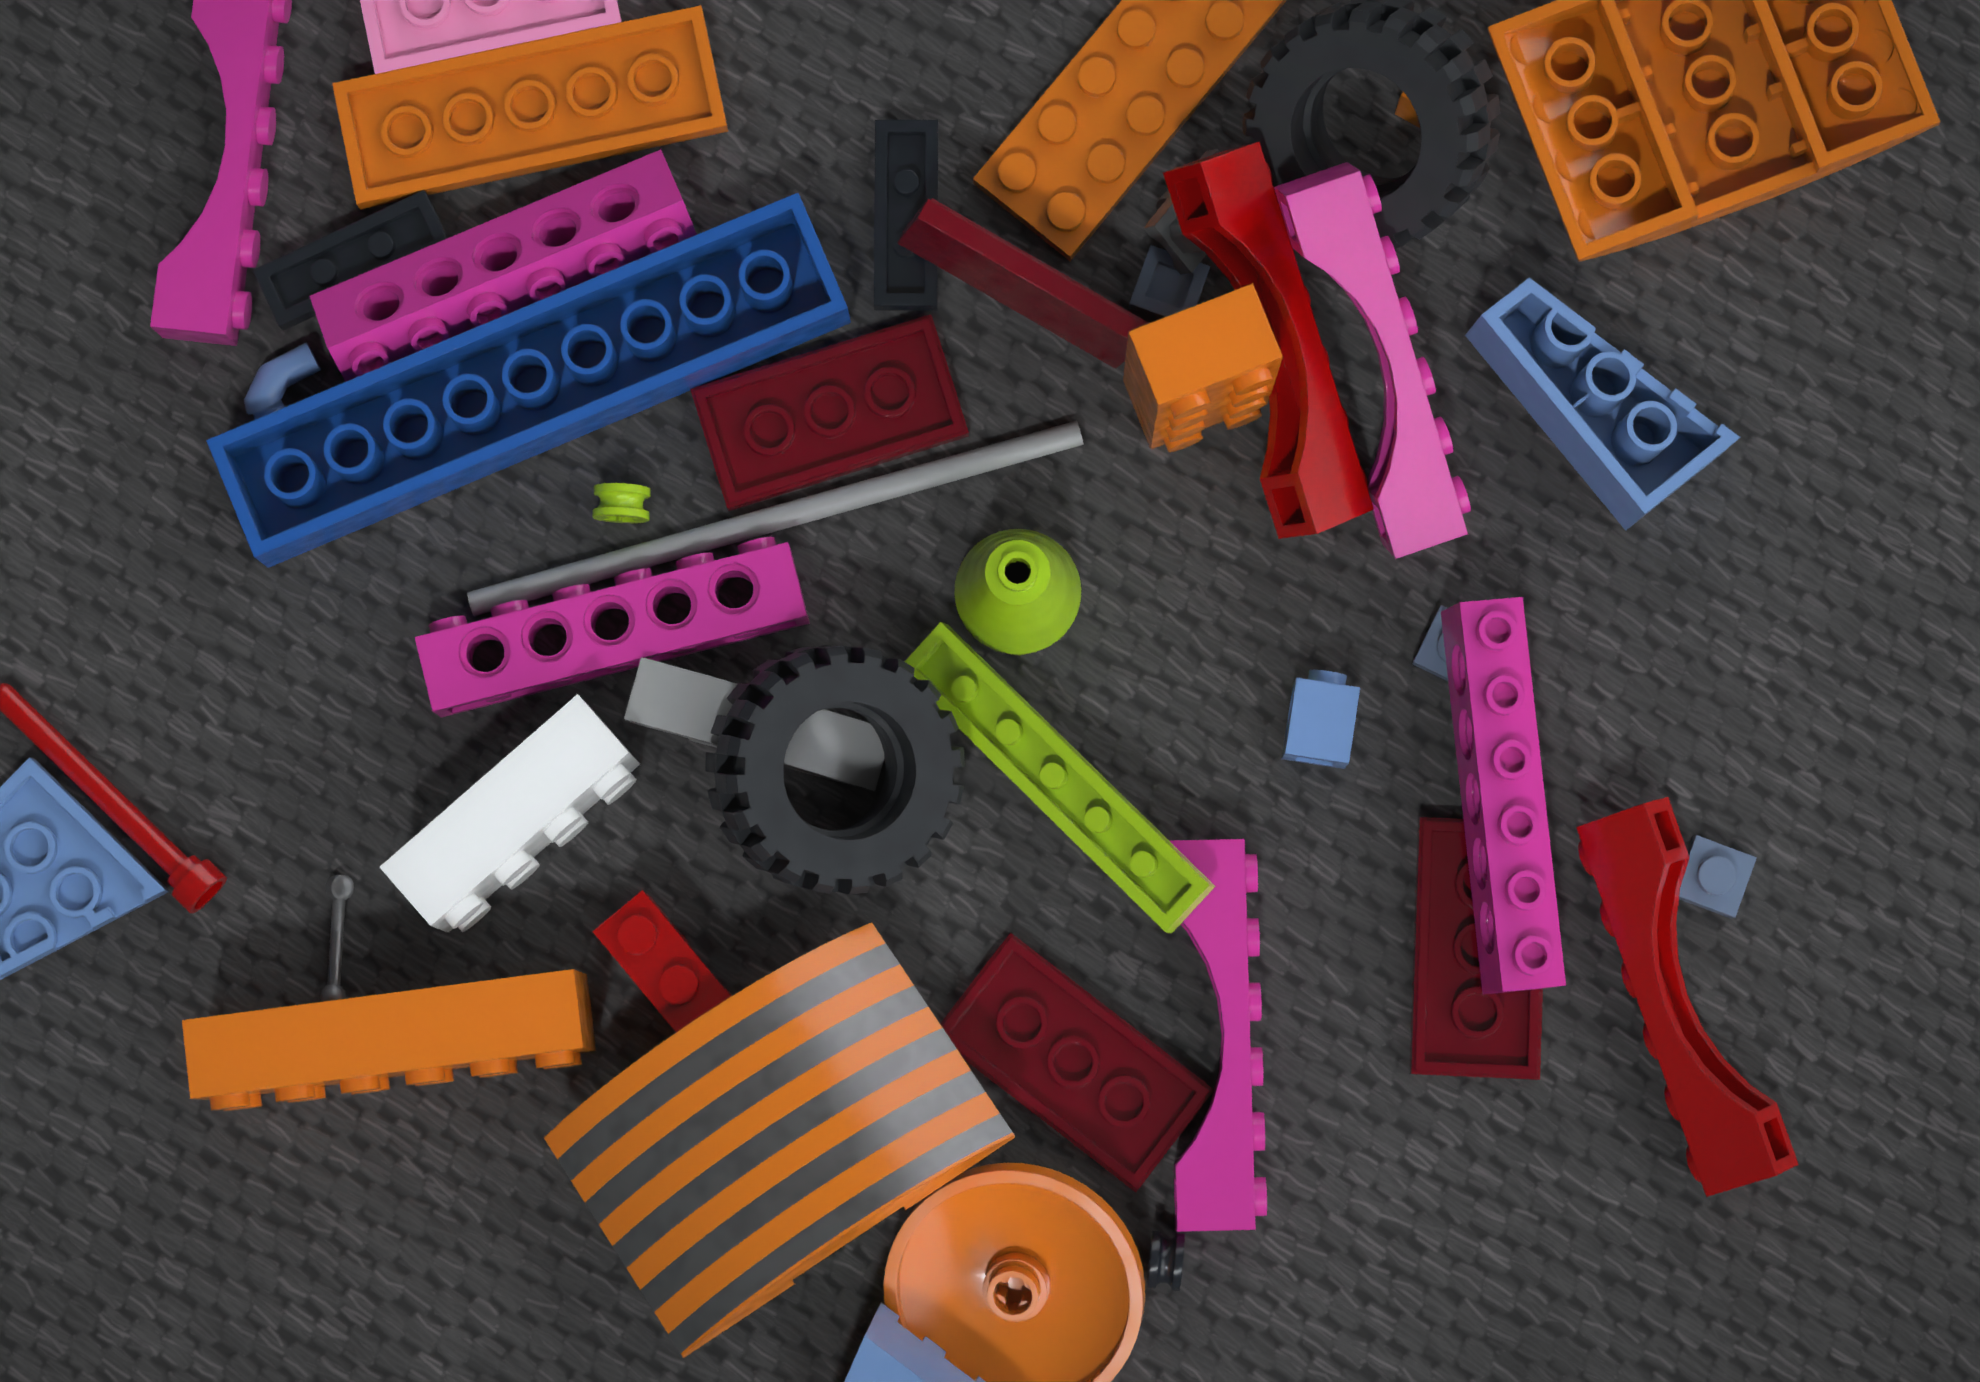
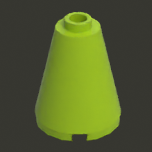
[955,529,1081,656]

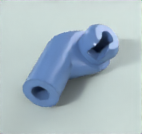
[244,342,321,420]

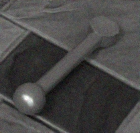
[320,875,354,1002]

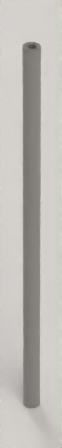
[467,421,1084,617]

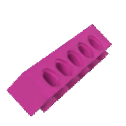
[309,149,697,382]
[415,537,810,718]
[1441,597,1566,995]

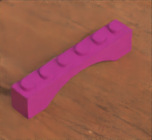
[150,0,292,346]
[1274,162,1471,559]
[1170,839,1267,1232]

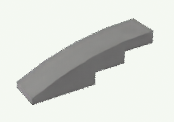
[624,657,885,792]

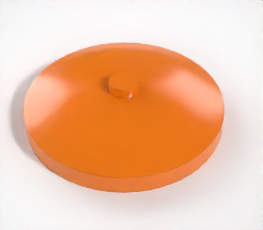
[884,1163,1145,1382]

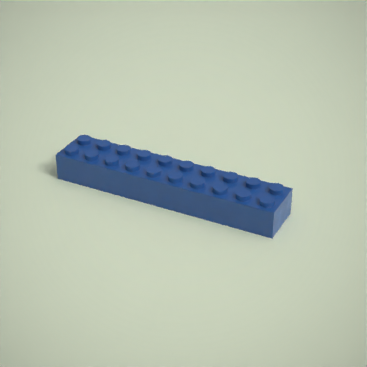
[206,193,851,568]

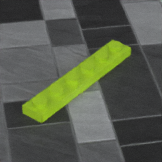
[904,622,1216,934]

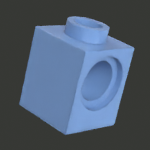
[1281,670,1360,769]

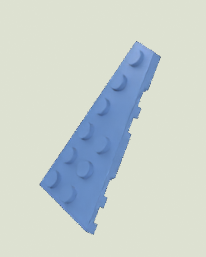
[0,757,170,980]

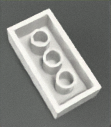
[380,694,640,932]

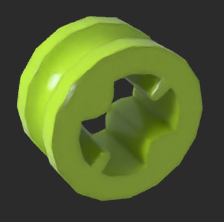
[592,483,651,523]

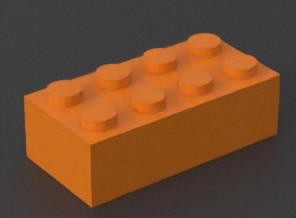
[1123,283,1283,452]

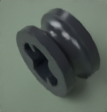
[1147,1231,1185,1291]

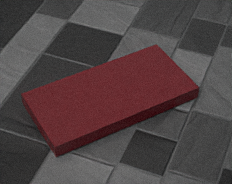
[897,198,1149,369]
[690,314,969,511]
[1409,817,1543,1080]
[940,932,1214,1192]

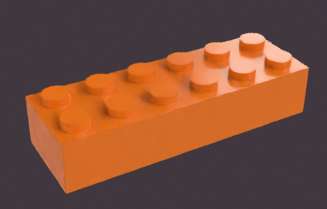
[182,969,596,1111]

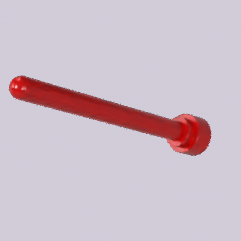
[0,683,227,914]

